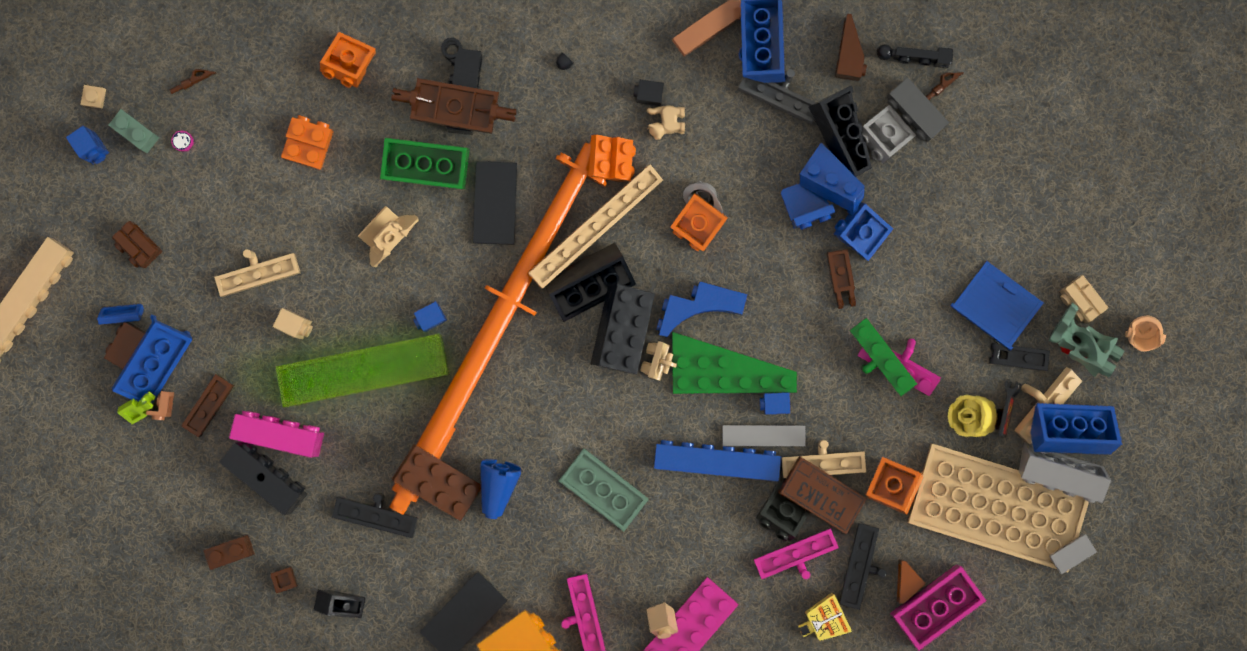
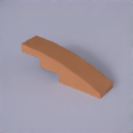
[672,0,741,56]

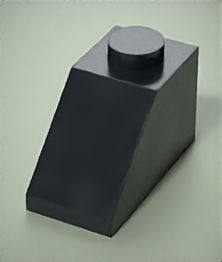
[314,589,366,618]

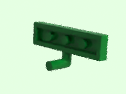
[849,318,917,396]

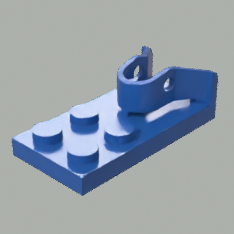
[112,314,192,404]

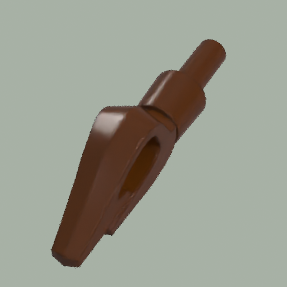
[169,69,217,94]
[926,72,964,100]

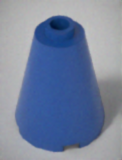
[480,459,522,519]

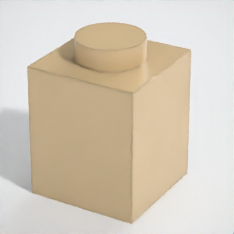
[646,603,678,639]

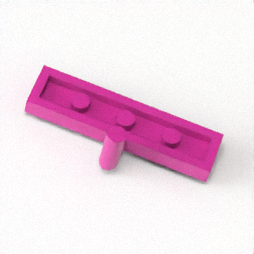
[857,338,941,397]
[753,528,839,579]
[562,573,606,651]

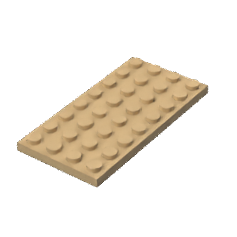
[907,443,1089,573]

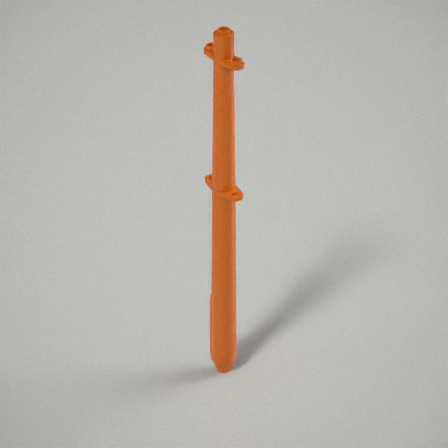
[389,141,607,515]

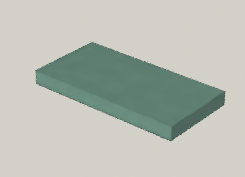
[559,448,649,532]

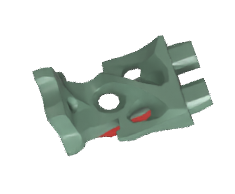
[1049,303,1124,377]

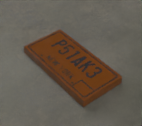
[778,456,867,534]

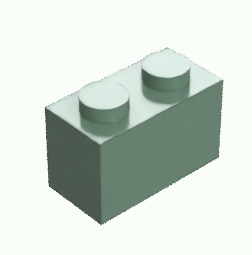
[109,109,160,153]

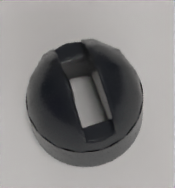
[556,52,574,70]

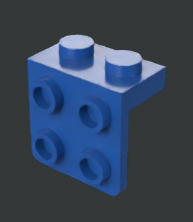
[781,183,835,230]

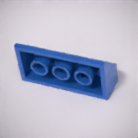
[741,0,785,83]
[1030,403,1122,455]

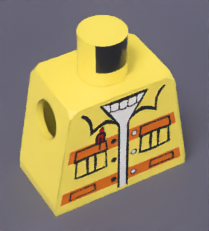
[798,593,852,641]

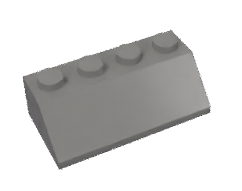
[1019,442,1111,503]

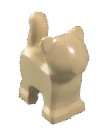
[647,105,685,140]

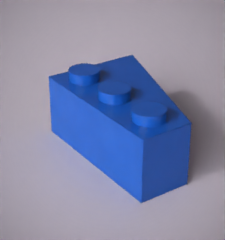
[800,143,865,213]

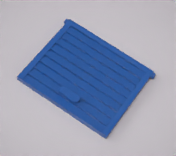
[950,261,1043,351]

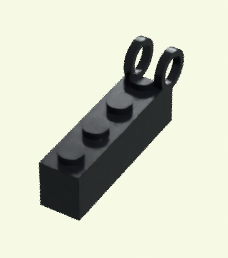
[441,37,483,135]

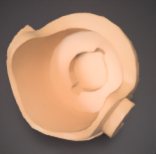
[1125,315,1166,352]

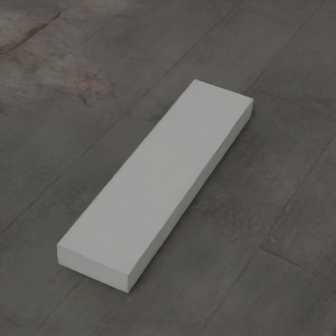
[722,425,805,446]

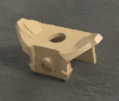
[358,206,419,267]

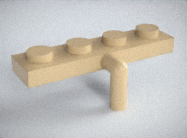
[214,249,301,297]
[1014,367,1082,444]
[781,440,866,478]

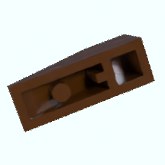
[835,13,867,82]

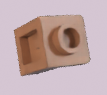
[146,391,174,420]

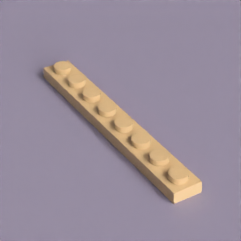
[528,165,663,289]

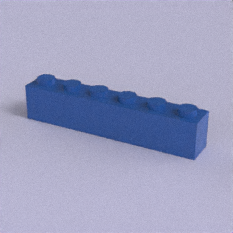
[654,440,781,481]

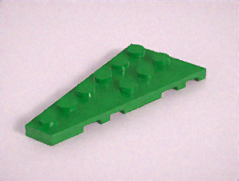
[672,332,797,394]

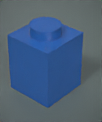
[413,302,447,332]
[759,393,790,415]

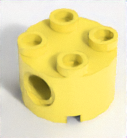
[948,395,997,437]

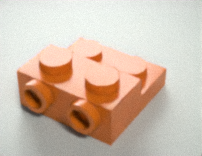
[320,32,376,88]
[281,115,333,170]
[589,134,636,182]
[670,194,728,251]

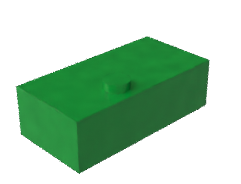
[380,138,470,189]

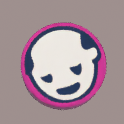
[171,131,194,152]

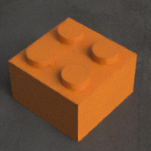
[866,457,923,515]

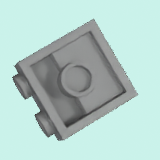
[861,104,916,163]

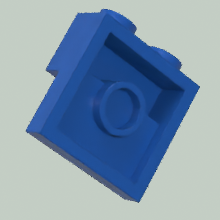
[834,202,893,261]

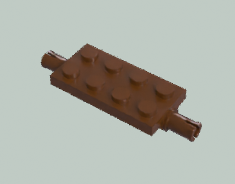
[391,78,517,134]

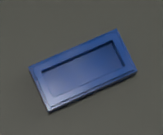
[97,304,144,325]

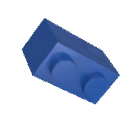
[66,126,109,164]

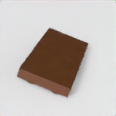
[391,444,481,521]

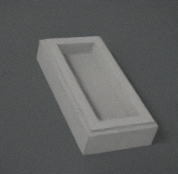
[1049,534,1097,574]

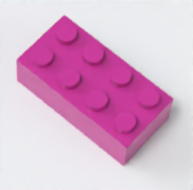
[229,411,324,458]
[890,564,986,650]

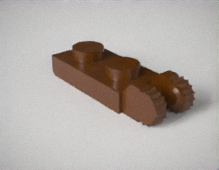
[827,249,856,309]

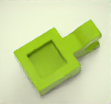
[117,391,156,425]

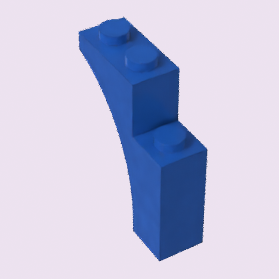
[656,282,747,338]

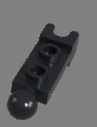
[877,44,953,68]

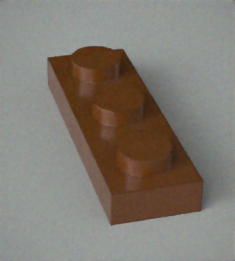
[181,374,235,437]

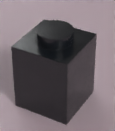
[633,79,664,106]

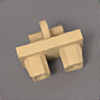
[640,341,677,381]

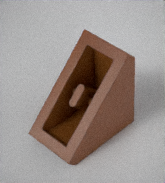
[897,560,926,604]

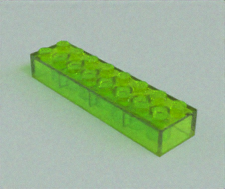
[275,334,450,408]

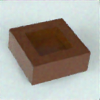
[270,566,298,594]

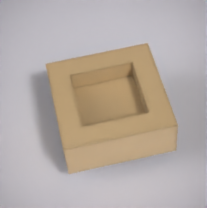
[80,85,106,109]

